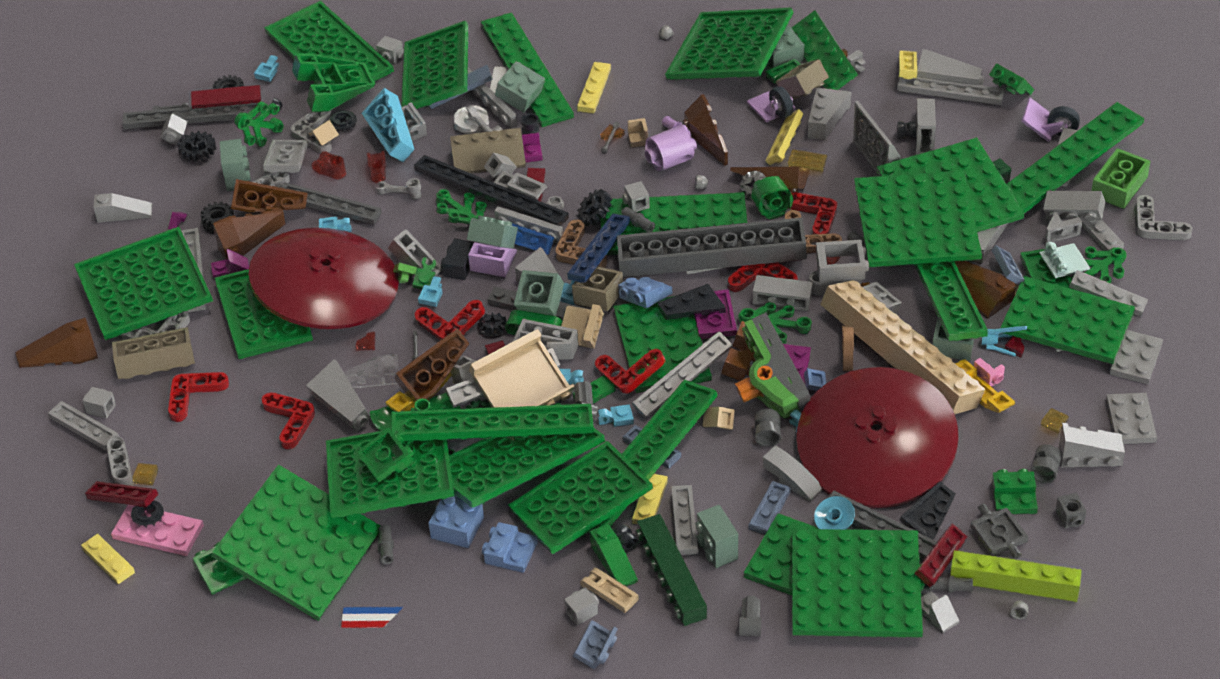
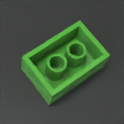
[1091,148,1150,209]

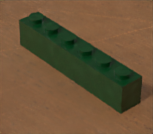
[635,514,707,626]

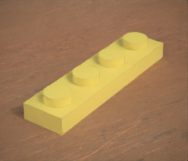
[577,62,611,113]
[765,109,803,165]

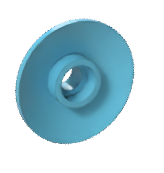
[814,496,855,529]

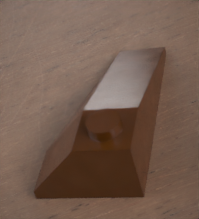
[682,94,728,166]
[730,166,810,193]
[231,179,308,212]
[212,209,286,260]
[955,260,1016,319]
[15,317,98,368]
[395,328,470,401]

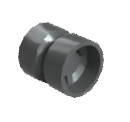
[755,409,781,447]
[1030,444,1062,483]

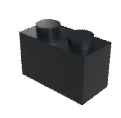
[441,238,474,280]

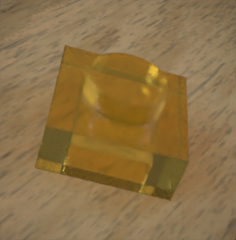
[1041,408,1069,434]
[132,463,159,485]

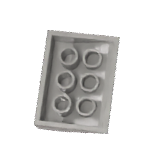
[853,101,902,174]

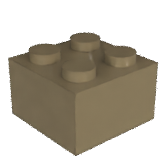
[776,59,829,100]
[572,266,623,311]

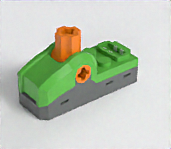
[735,313,810,419]

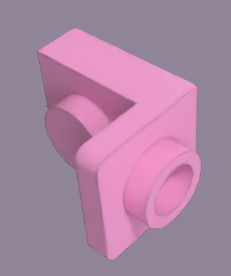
[974,358,1005,387]

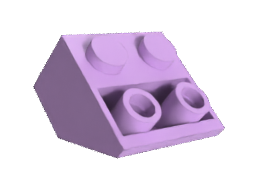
[468,242,517,277]

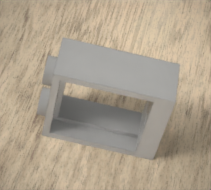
[816,240,869,282]

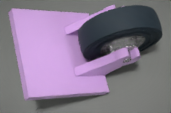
[747,86,795,122]
[1022,98,1080,142]

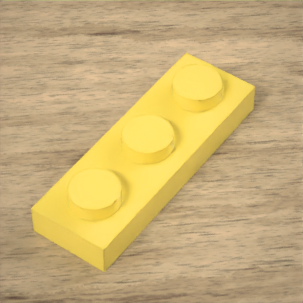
[899,51,917,79]
[632,474,668,524]
[81,534,135,584]

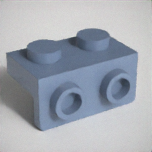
[572,620,618,669]

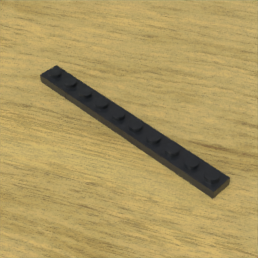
[414,155,569,226]

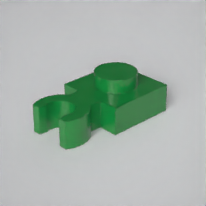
[412,257,436,290]

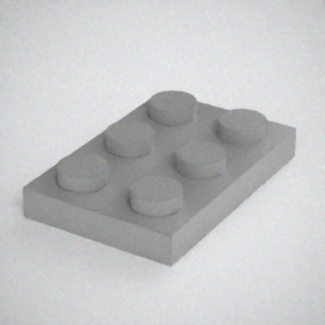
[263,140,308,173]
[1110,330,1163,384]
[1106,393,1157,444]

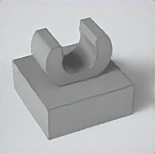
[847,50,865,73]

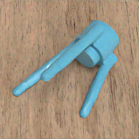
[982,326,1027,356]

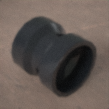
[521,113,539,135]
[897,121,916,139]
[613,524,639,553]

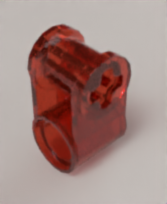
[311,151,347,180]
[367,151,386,183]

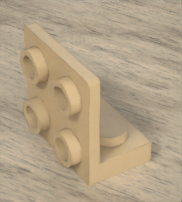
[561,304,604,349]

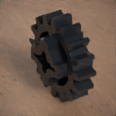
[177,131,217,162]
[577,189,612,227]

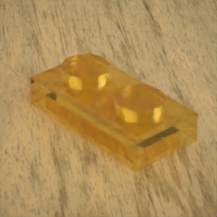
[788,149,827,172]

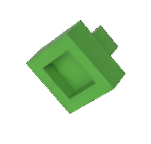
[393,263,417,284]

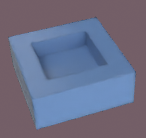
[804,368,826,391]

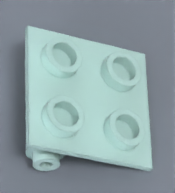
[1039,242,1090,278]

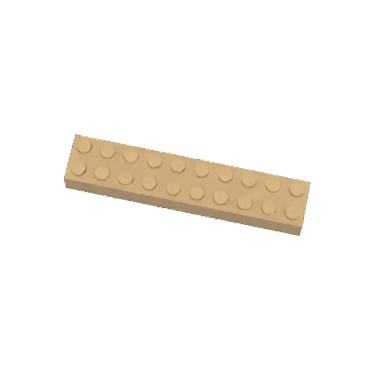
[820,280,985,414]

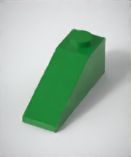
[590,524,638,587]

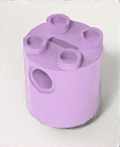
[645,125,697,171]

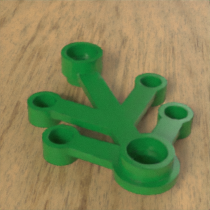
[234,101,284,147]
[436,189,487,224]
[1071,246,1127,284]
[738,302,812,344]

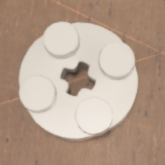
[454,106,489,134]

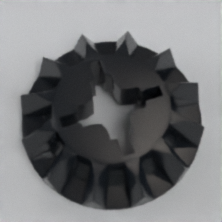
[329,110,357,132]
[477,312,507,337]
[131,500,164,528]

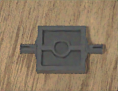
[970,503,1028,559]

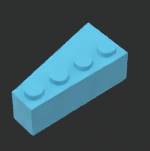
[362,88,415,162]

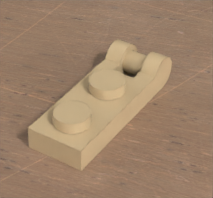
[580,568,639,613]

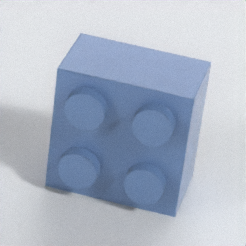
[429,495,484,548]

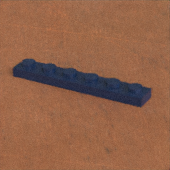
[567,214,630,283]

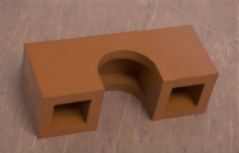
[721,321,755,381]

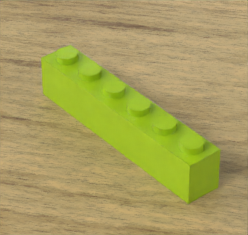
[951,550,1082,602]

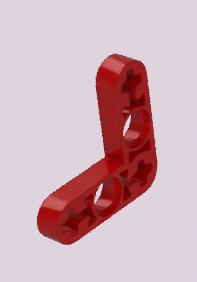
[788,192,837,235]
[728,262,798,292]
[415,300,485,340]
[595,349,665,394]
[168,372,229,422]
[261,392,315,449]

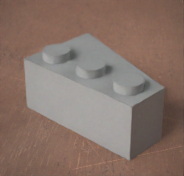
[808,88,851,140]
[512,319,579,360]
[1058,423,1125,468]

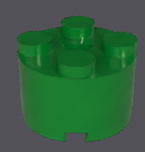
[751,176,793,219]

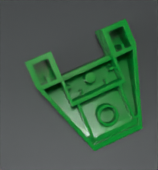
[292,54,376,112]

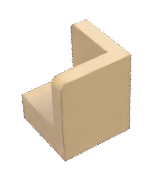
[627,118,648,148]
[308,120,339,146]
[703,407,735,430]

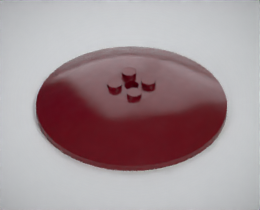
[248,228,399,329]
[797,367,958,508]

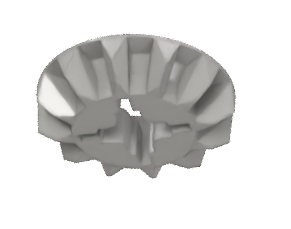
[740,171,766,200]

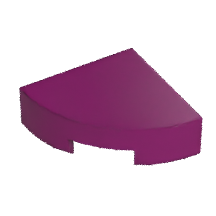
[168,212,187,230]

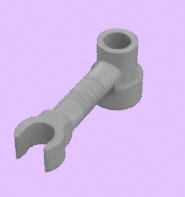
[465,105,503,132]
[376,178,422,200]

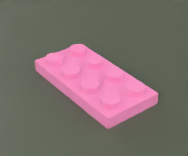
[111,505,204,556]

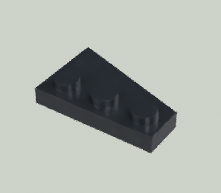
[657,284,726,320]
[899,481,956,540]

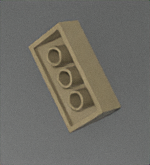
[450,128,526,174]
[112,327,195,379]

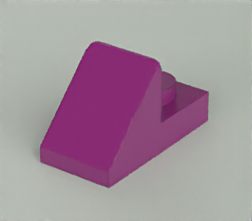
[522,133,543,163]
[211,249,249,280]

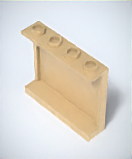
[469,329,574,408]

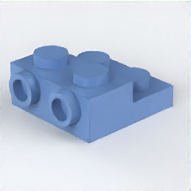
[618,277,673,308]
[482,522,538,573]

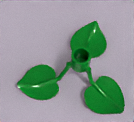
[370,393,460,431]

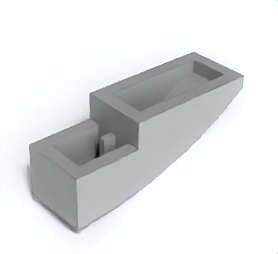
[494,171,547,200]
[763,445,823,502]

